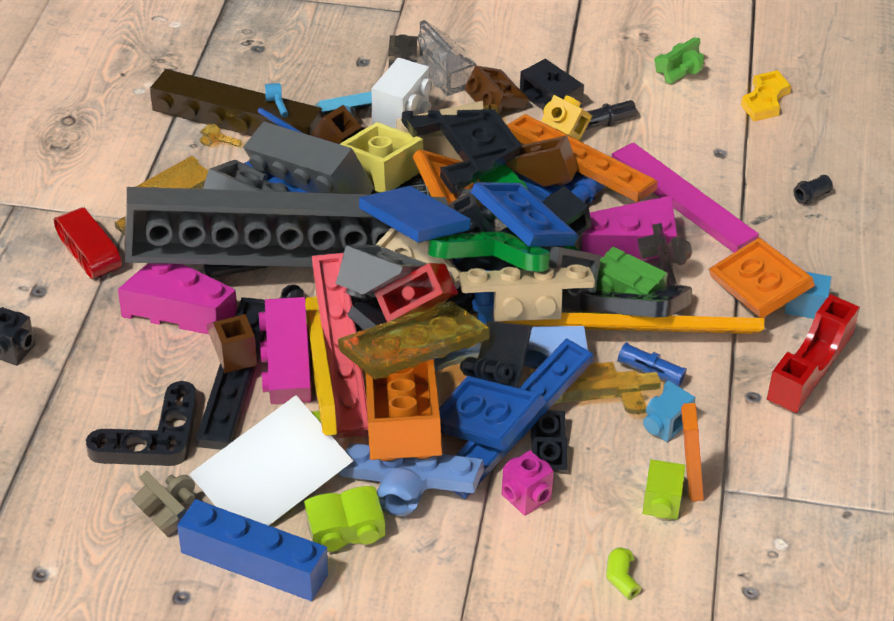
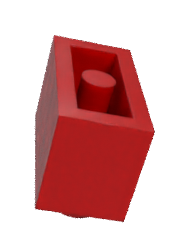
[374,263,458,323]

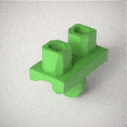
[654,37,704,84]

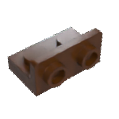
[465,65,529,114]

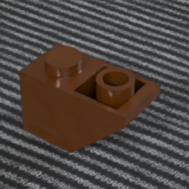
[310,105,368,144]
[206,314,257,373]

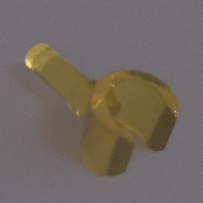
[199,124,242,147]

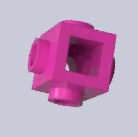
[501,450,554,516]

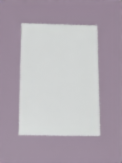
[189,395,353,525]

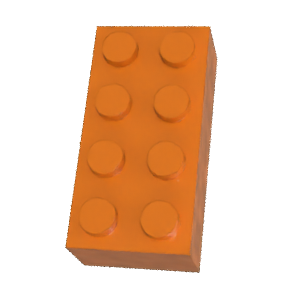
[365,350,442,461]

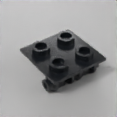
[460,321,532,388]

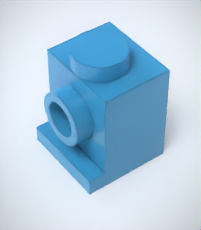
[643,380,696,442]

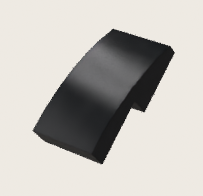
[530,410,567,472]

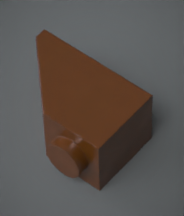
[505,135,578,186]

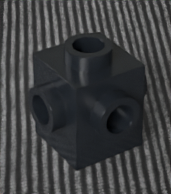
[448,192,498,234]
[0,307,35,366]

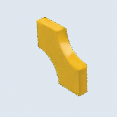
[741,70,791,121]

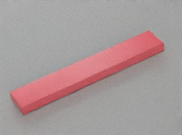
[312,253,369,438]

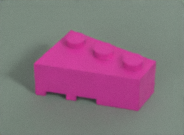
[579,196,677,264]
[118,263,237,335]
[259,297,311,404]

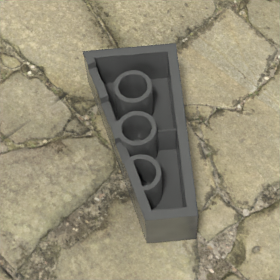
[243,122,375,195]

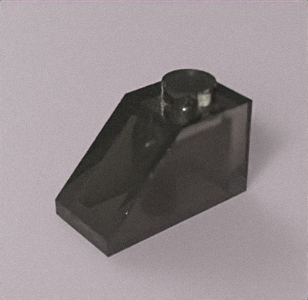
[388,34,419,68]

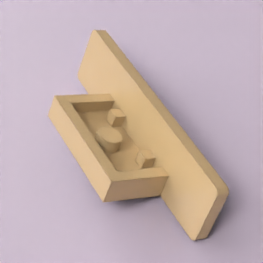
[459,264,595,321]

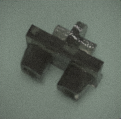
[637,223,693,285]

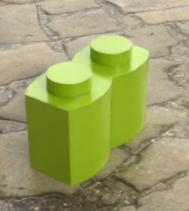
[304,486,386,552]

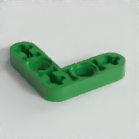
[428,232,550,272]

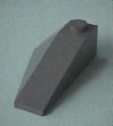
[203,159,288,192]

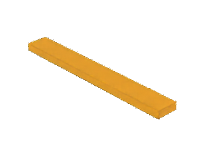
[500,313,764,334]

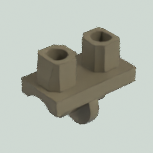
[132,470,195,537]

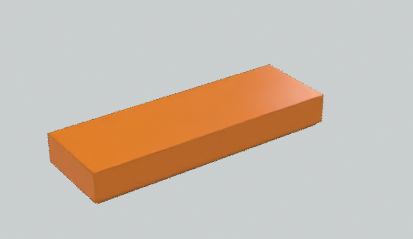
[681,403,704,501]

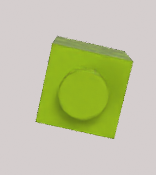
[642,459,686,520]

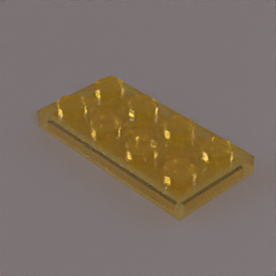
[338,301,489,379]

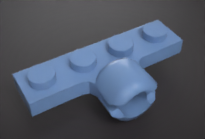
[339,443,484,517]

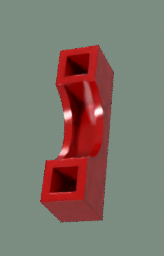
[767,294,860,413]

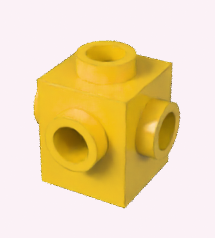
[541,95,593,141]

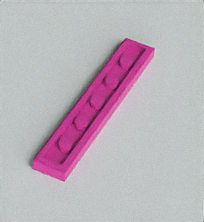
[612,142,759,253]

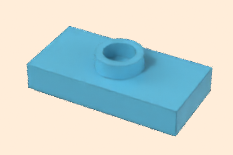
[315,91,372,115]

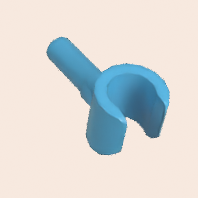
[265,83,288,117]

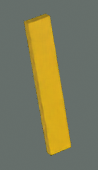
[305,297,337,436]

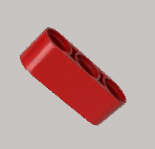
[53,207,122,279]

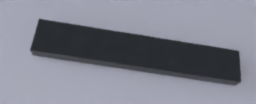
[196,297,266,450]

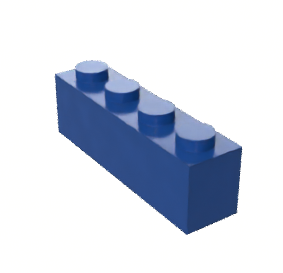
[177,499,328,602]

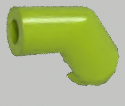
[606,547,641,600]

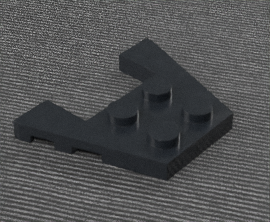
[401,109,522,194]

